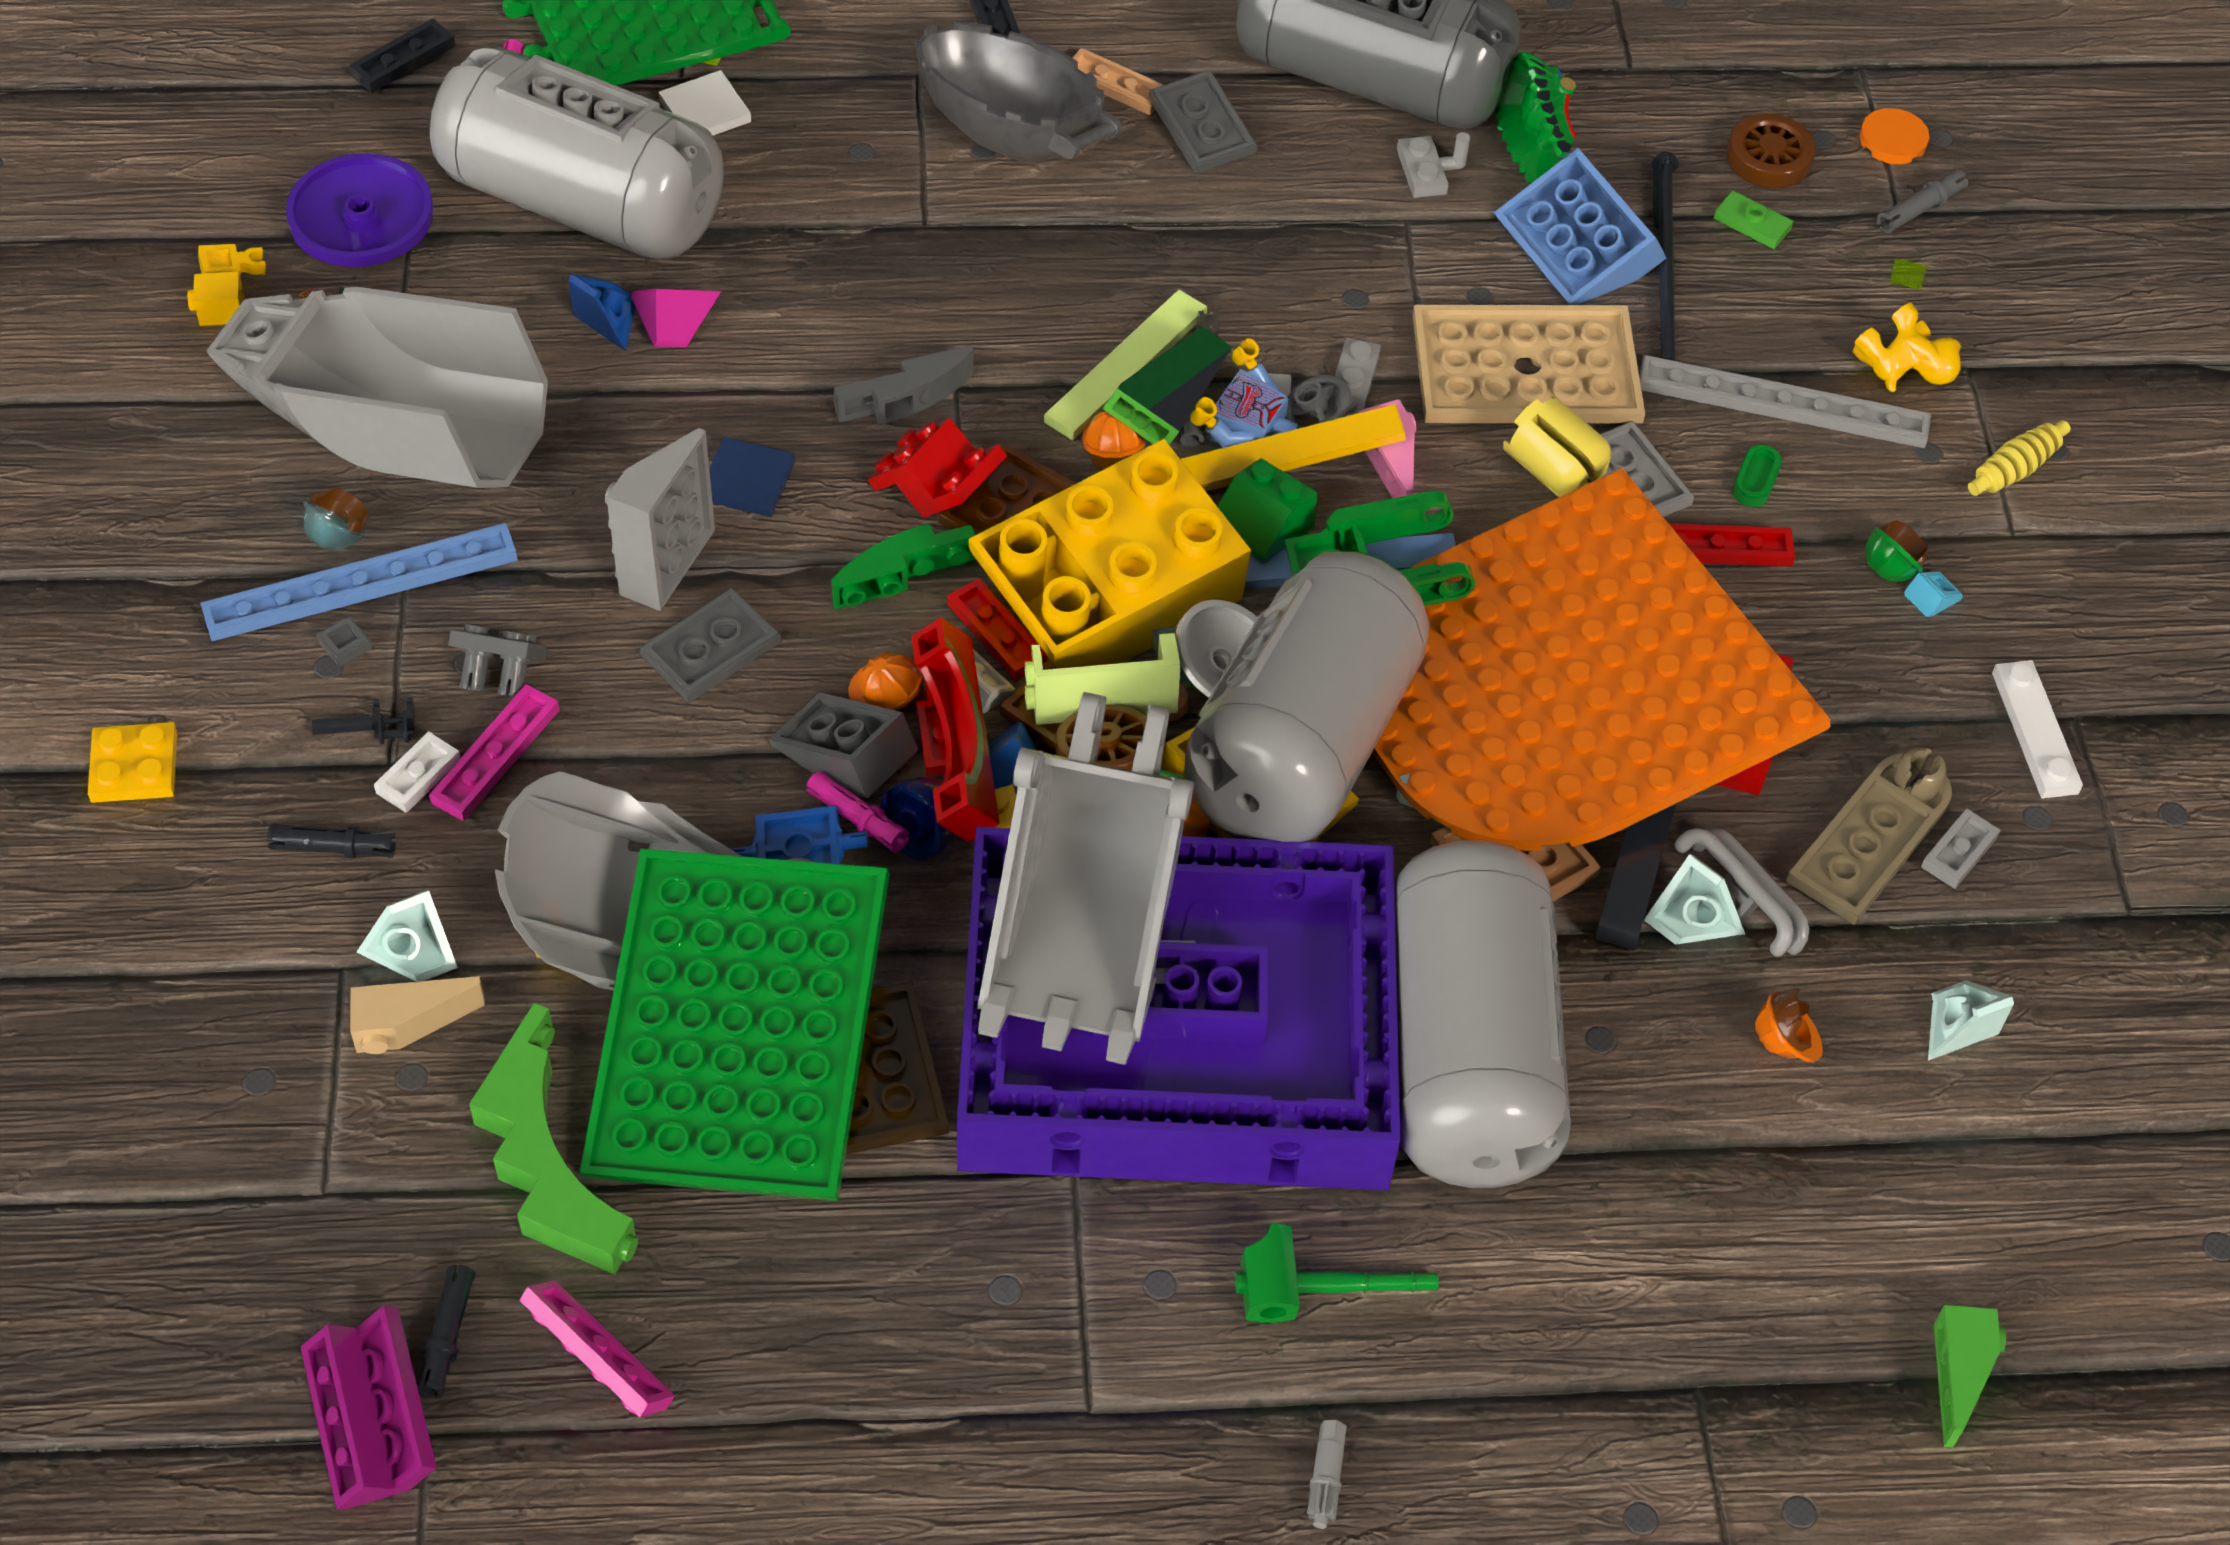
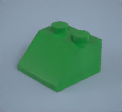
[1217,458,1317,562]

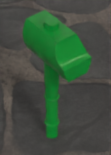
[1235,1223,1439,1323]

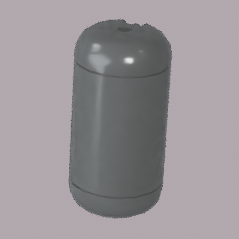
[1236,0,1521,130]

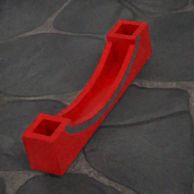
[911,617,1000,843]

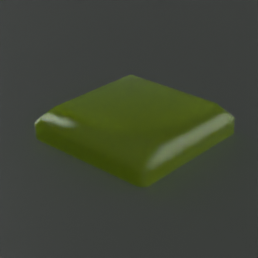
[1890,259,1926,290]

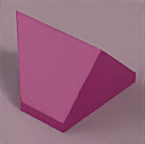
[631,289,722,347]

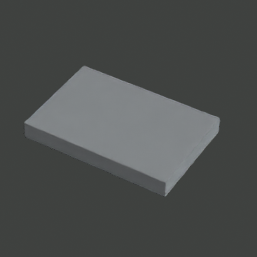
[1589,421,1694,517]

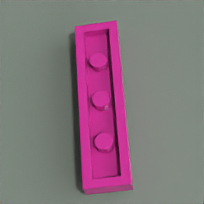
[429,684,560,821]
[519,1280,675,1417]

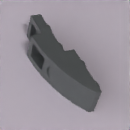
[834,345,973,425]

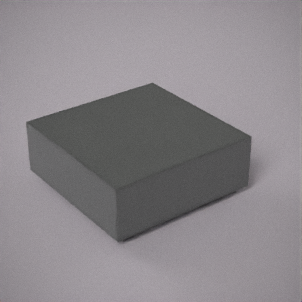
[316,616,373,667]

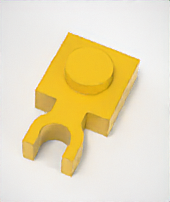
[198,244,266,278]

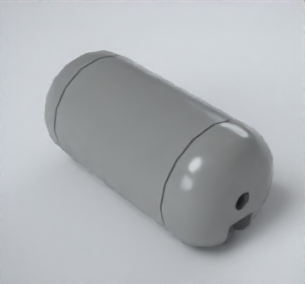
[430,46,724,260]
[1184,551,1430,842]
[1394,840,1571,1188]

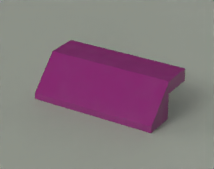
[301,1305,437,1510]

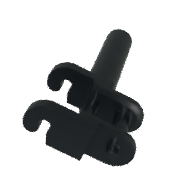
[312,697,415,745]

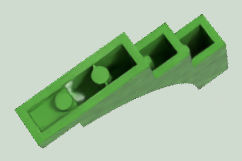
[469,1003,638,1275]

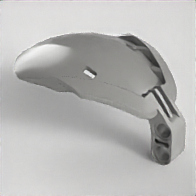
[495,771,814,990]

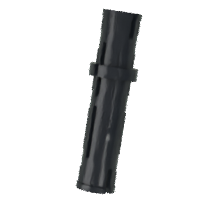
[267,824,396,858]
[416,1265,476,1399]

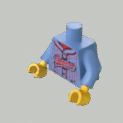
[1190,338,1300,448]

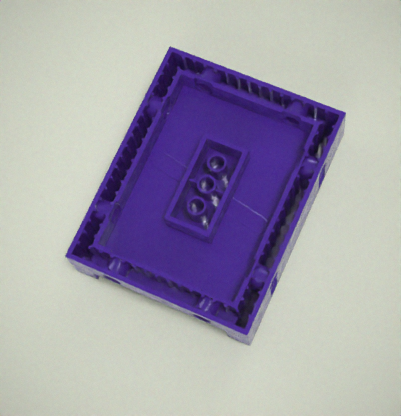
[957,827,1400,1190]

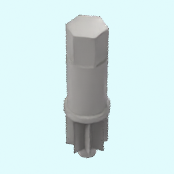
[1307,1420,1347,1529]

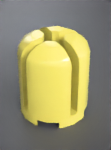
[1503,394,1612,497]

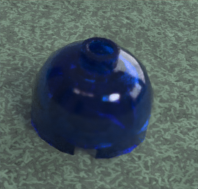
[880,777,956,861]

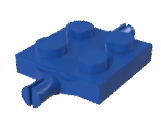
[729,806,869,864]

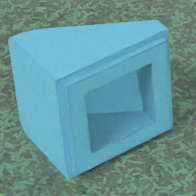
[1904,571,1963,617]

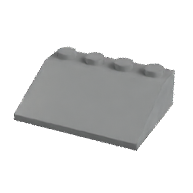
[605,428,715,611]

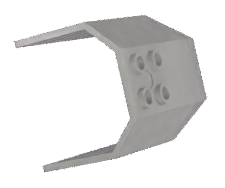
[207,287,548,488]

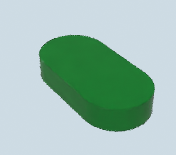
[1732,445,1782,507]

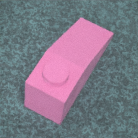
[1359,399,1416,498]

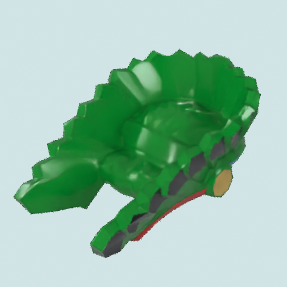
[1496,52,1577,184]

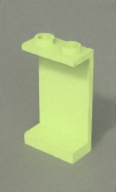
[1025,633,1180,725]

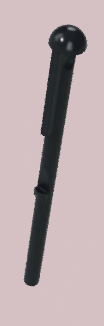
[1652,151,1679,361]

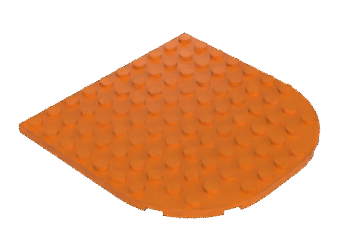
[1372,468,1830,851]

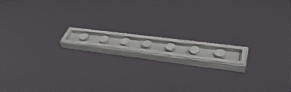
[1639,355,1931,448]

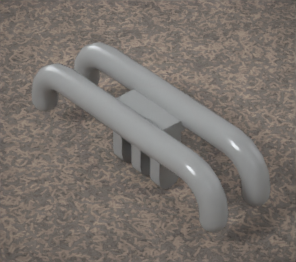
[1675,827,1810,957]

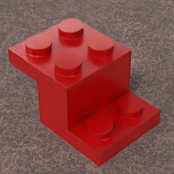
[867,418,1007,518]

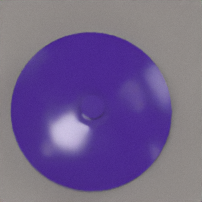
[286,153,434,267]

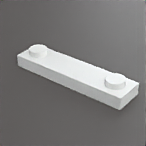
[1992,660,2083,799]

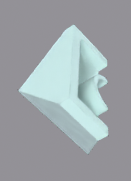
[1644,854,1745,945]
[357,890,458,982]
[1928,980,2014,1061]

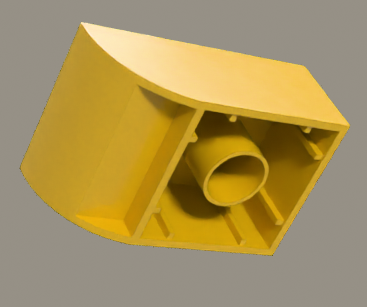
[968,439,1251,669]

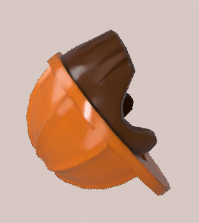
[1082,411,1146,471]
[848,652,924,713]
[1755,988,1823,1063]

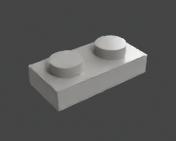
[1921,808,2001,889]

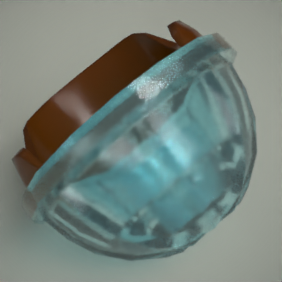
[303,488,369,550]

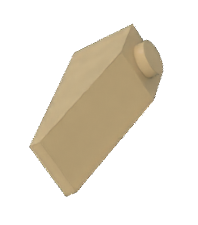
[350,976,485,1054]

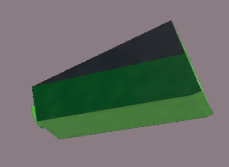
[1103,326,1232,444]

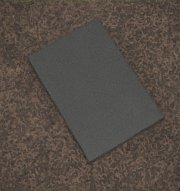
[1148,70,1258,174]
[640,588,781,703]

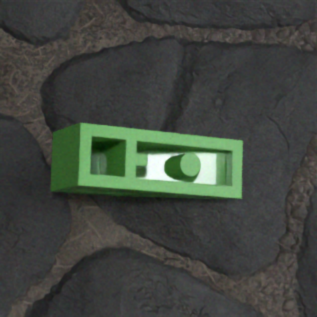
[1934,1305,2006,1448]

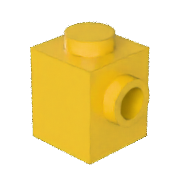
[187,271,245,326]

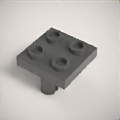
[448,624,548,697]

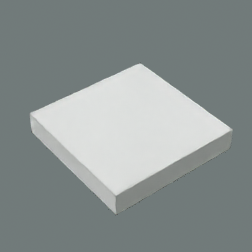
[658,70,751,136]

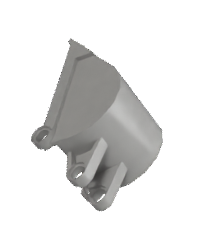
[978,692,1194,1065]

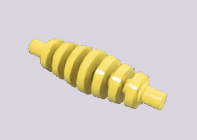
[1968,420,2071,496]

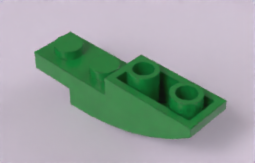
[831,523,975,610]

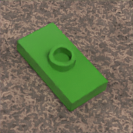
[1714,191,1794,250]

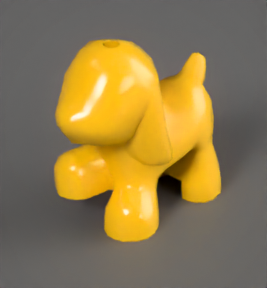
[1852,303,1961,392]

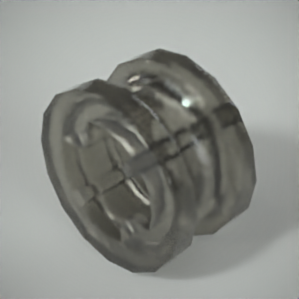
[1197,310,1218,337]

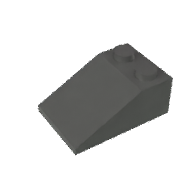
[768,692,918,799]

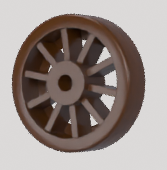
[1726,113,1816,188]
[1055,704,1147,770]

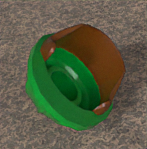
[1866,520,1928,582]

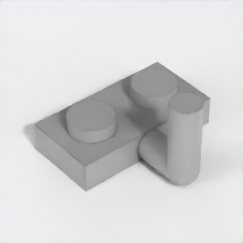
[1397,132,1470,198]

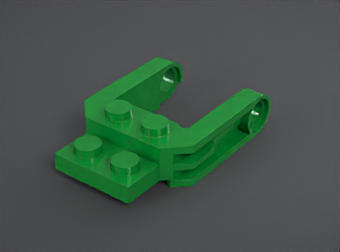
[1284,491,1475,606]

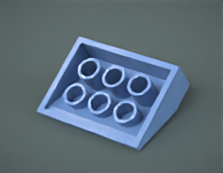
[1494,148,1666,305]

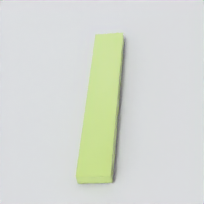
[1044,290,1207,440]

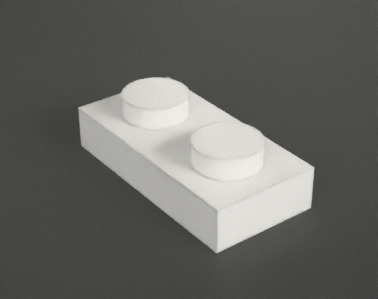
[374,731,461,813]

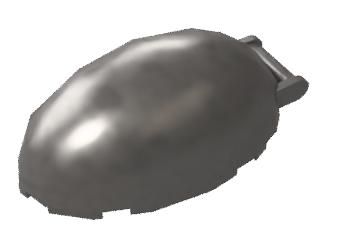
[915,22,1122,161]

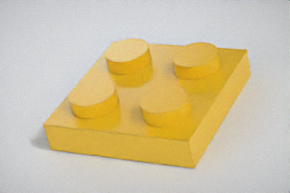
[88,722,177,803]

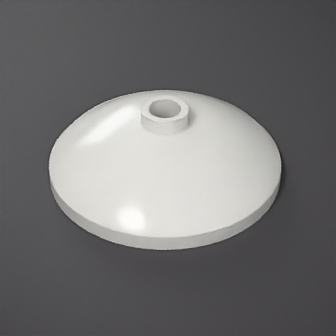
[1176,600,1258,697]

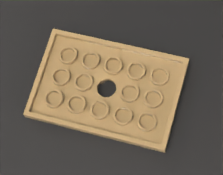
[1412,305,1645,423]

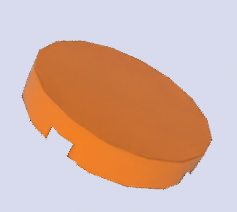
[1859,108,1930,165]

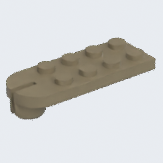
[1786,747,1952,925]

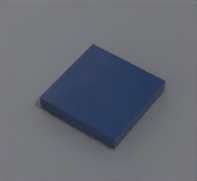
[709,437,795,517]

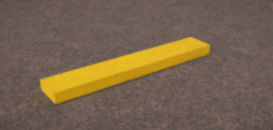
[1180,404,1406,492]

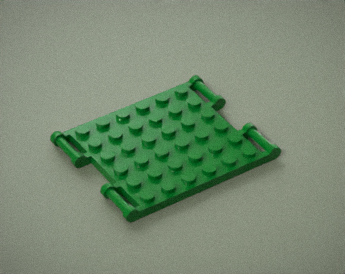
[502,0,791,86]

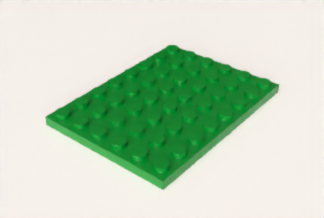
[580,849,890,1201]

